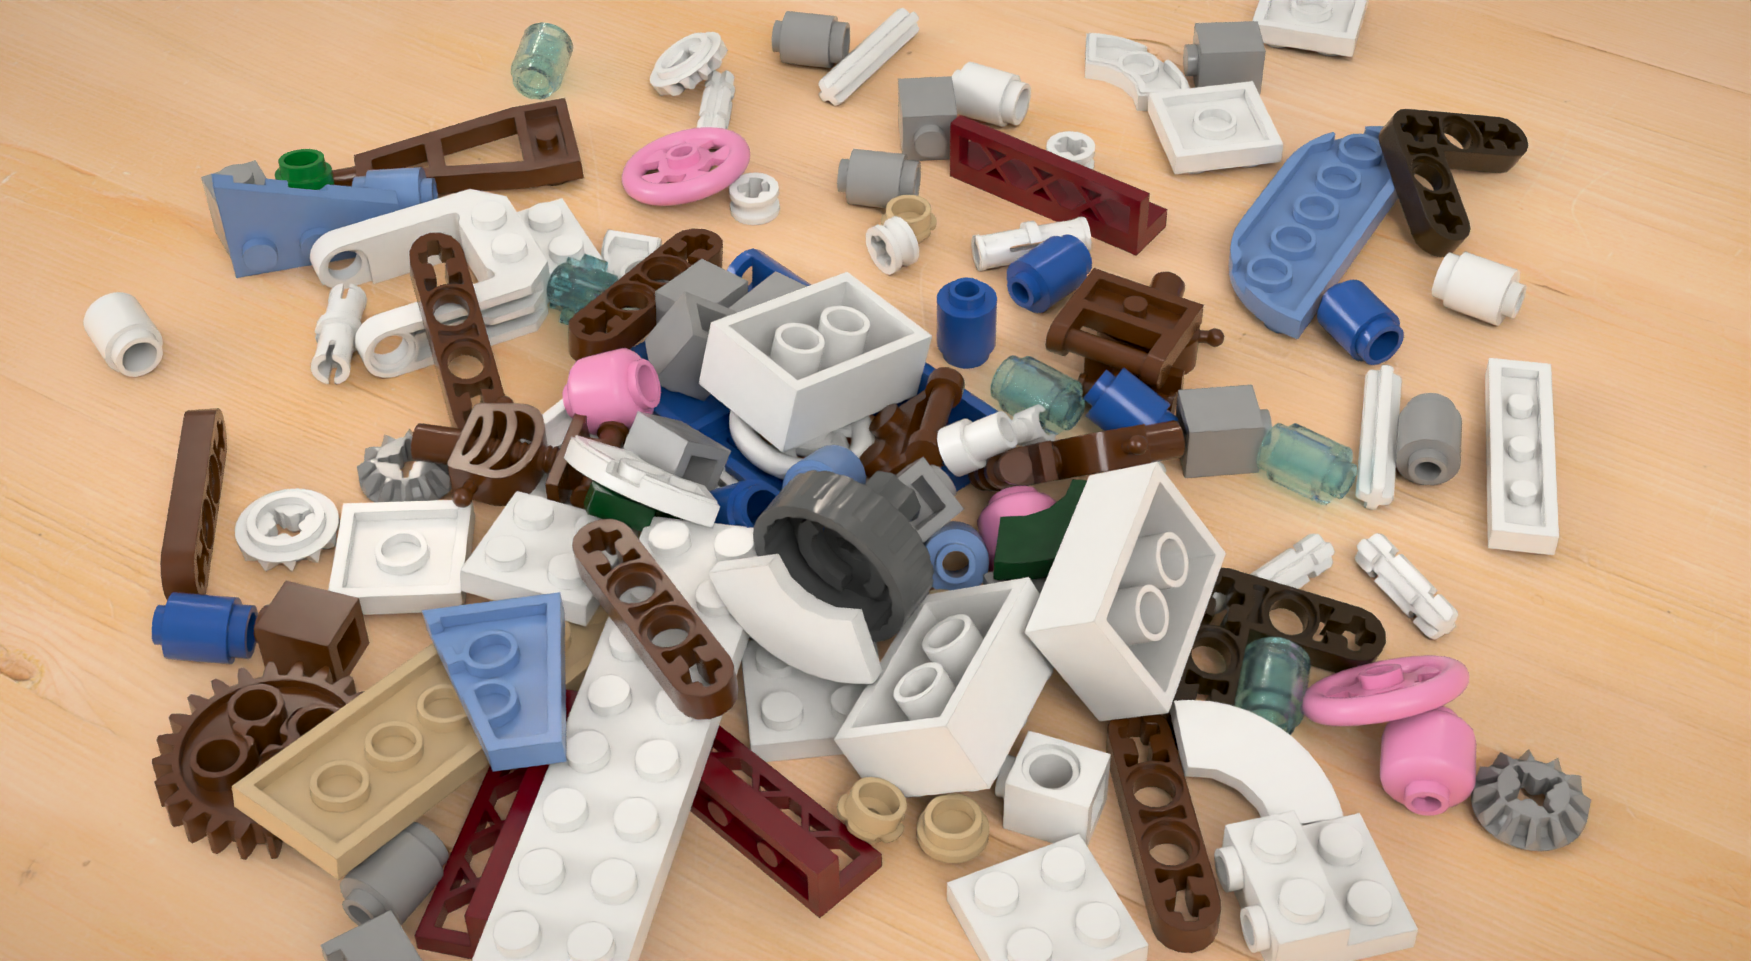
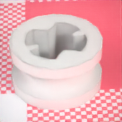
[1046,131,1095,170]
[729,172,780,225]
[866,216,919,275]

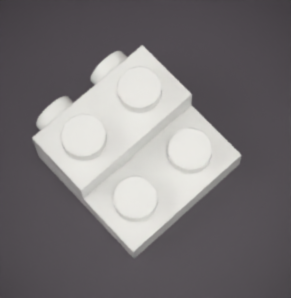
[1214,810,1418,961]

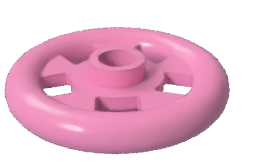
[622,127,750,206]
[1301,655,1469,726]

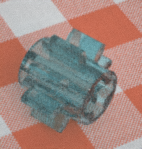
[547,254,618,325]

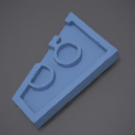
[211,174,400,278]
[422,592,567,772]

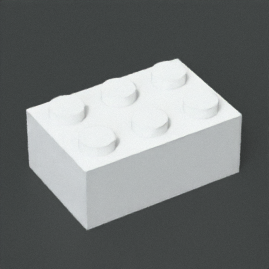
[699,272,932,453]
[1025,462,1226,721]
[834,577,1054,798]

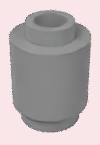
[772,11,850,68]
[837,149,921,208]
[1396,393,1462,485]
[340,822,449,926]

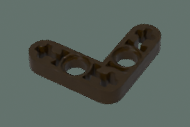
[1378,109,1529,257]
[1162,567,1386,750]

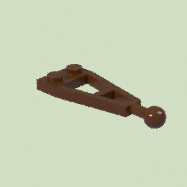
[332,98,584,194]

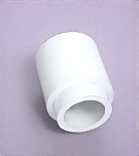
[952,62,1031,127]
[1432,252,1527,326]
[83,292,163,377]

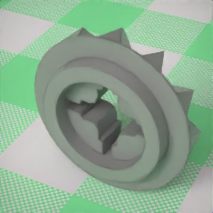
[357,428,452,502]
[1471,749,1591,851]

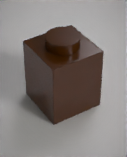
[254,581,370,684]

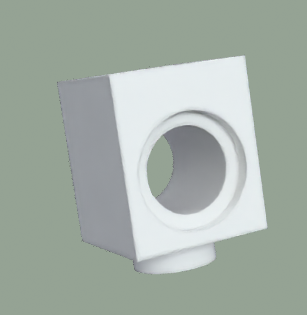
[995,730,1111,847]

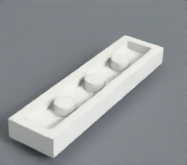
[1485,358,1559,555]

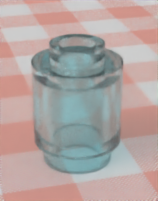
[511,22,573,100]
[990,355,1085,436]
[1257,423,1357,506]
[1234,637,1311,735]

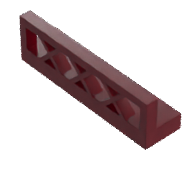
[950,115,1168,256]
[414,689,578,959]
[690,725,882,918]

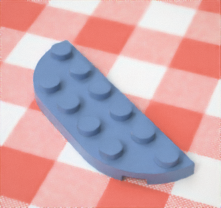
[1228,126,1415,339]

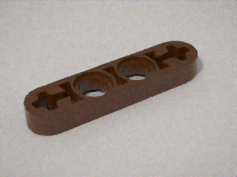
[568,228,723,361]
[409,232,505,440]
[160,408,227,600]
[572,519,739,720]
[1106,714,1221,953]

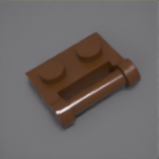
[1045,268,1204,390]
[859,367,965,483]

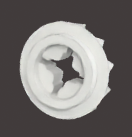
[650,32,728,96]
[235,488,340,572]

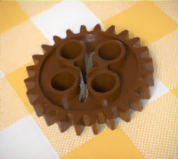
[152,661,364,860]

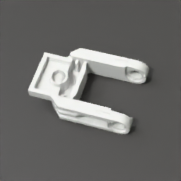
[310,189,606,378]

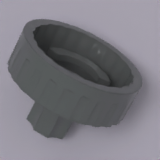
[753,470,934,642]

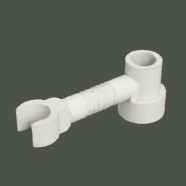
[937,404,1056,477]

